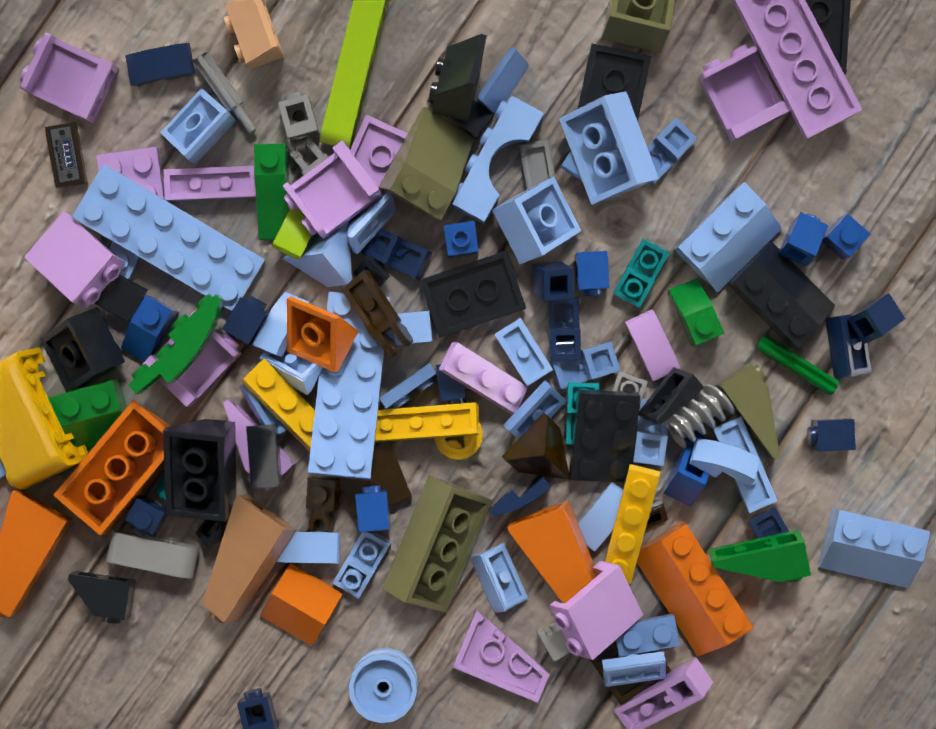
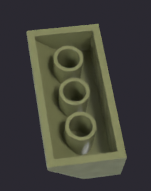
[382,475,493,613]

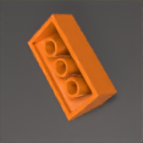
[53,400,171,535]
[637,521,754,657]

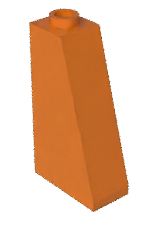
[0,489,73,618]
[507,500,596,604]

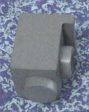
[278,92,320,142]
[538,622,570,662]

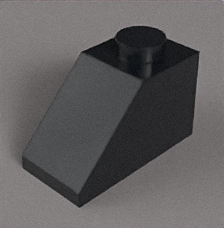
[68,571,136,624]

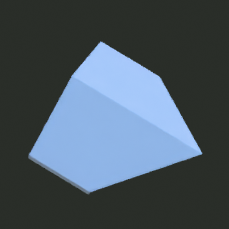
[283,223,352,287]

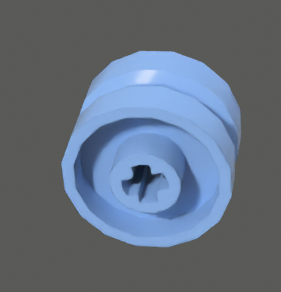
[349,647,418,723]

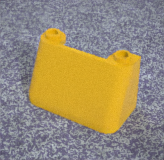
[0,347,88,490]

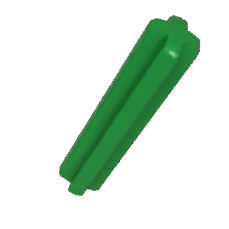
[756,335,839,395]

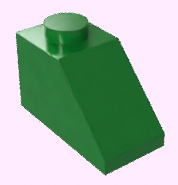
[668,278,725,346]

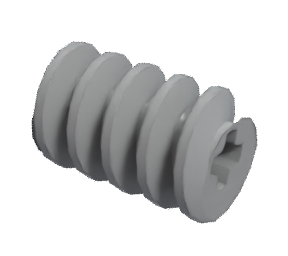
[665,384,735,448]

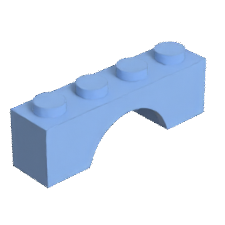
[452,96,544,224]

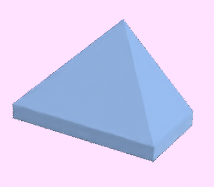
[348,192,397,254]

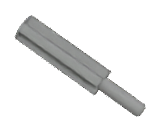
[193,51,256,134]

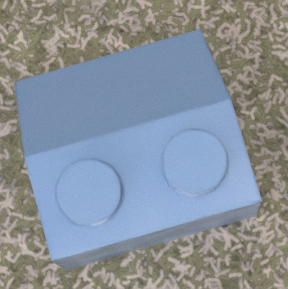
[492,176,581,264]

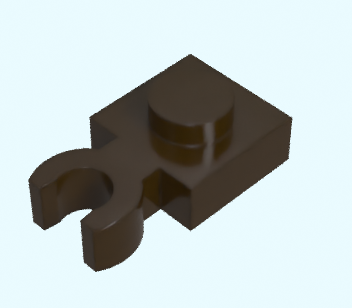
[306,476,340,532]

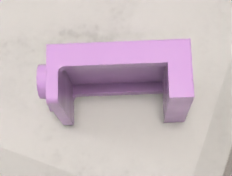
[20,32,119,123]
[698,44,791,143]
[283,141,383,240]
[24,211,125,309]
[142,311,242,407]
[550,561,643,660]

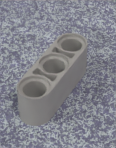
[106,530,199,578]

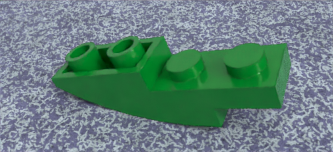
[128,294,225,394]

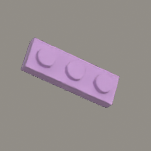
[164,166,256,201]
[439,342,528,414]

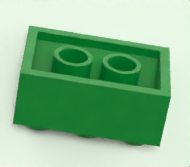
[48,380,127,451]

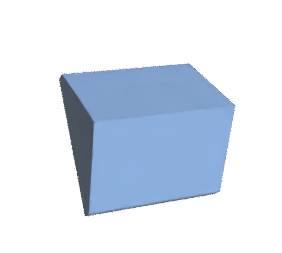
[160,88,237,165]

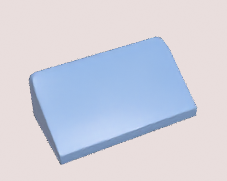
[259,347,323,395]
[471,543,528,613]

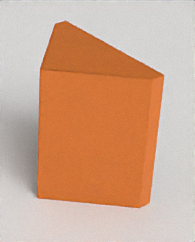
[287,296,358,372]
[260,563,343,646]

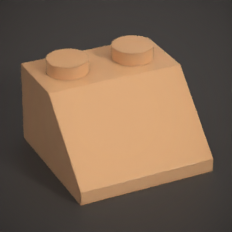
[224,0,284,69]

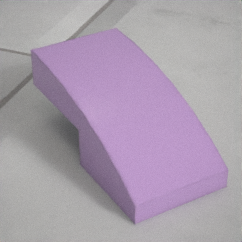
[625,309,680,381]

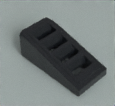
[638,367,704,426]

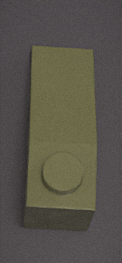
[716,364,780,460]

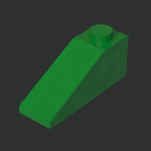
[254,144,290,240]
[708,530,811,582]

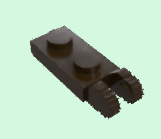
[342,270,413,358]

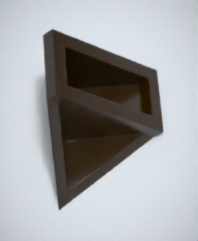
[502,413,570,480]

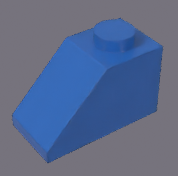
[121,295,179,362]
[663,432,710,507]

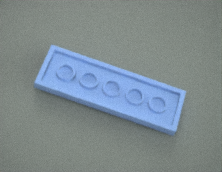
[72,164,265,311]
[308,291,390,480]

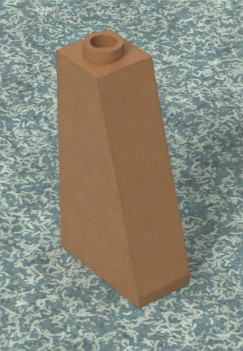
[202,495,297,624]

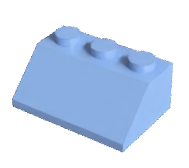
[559,91,659,205]
[674,182,782,293]
[818,508,930,588]

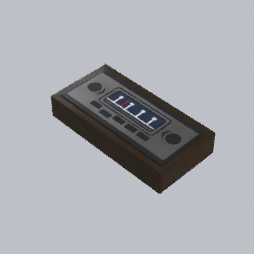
[45,122,88,188]

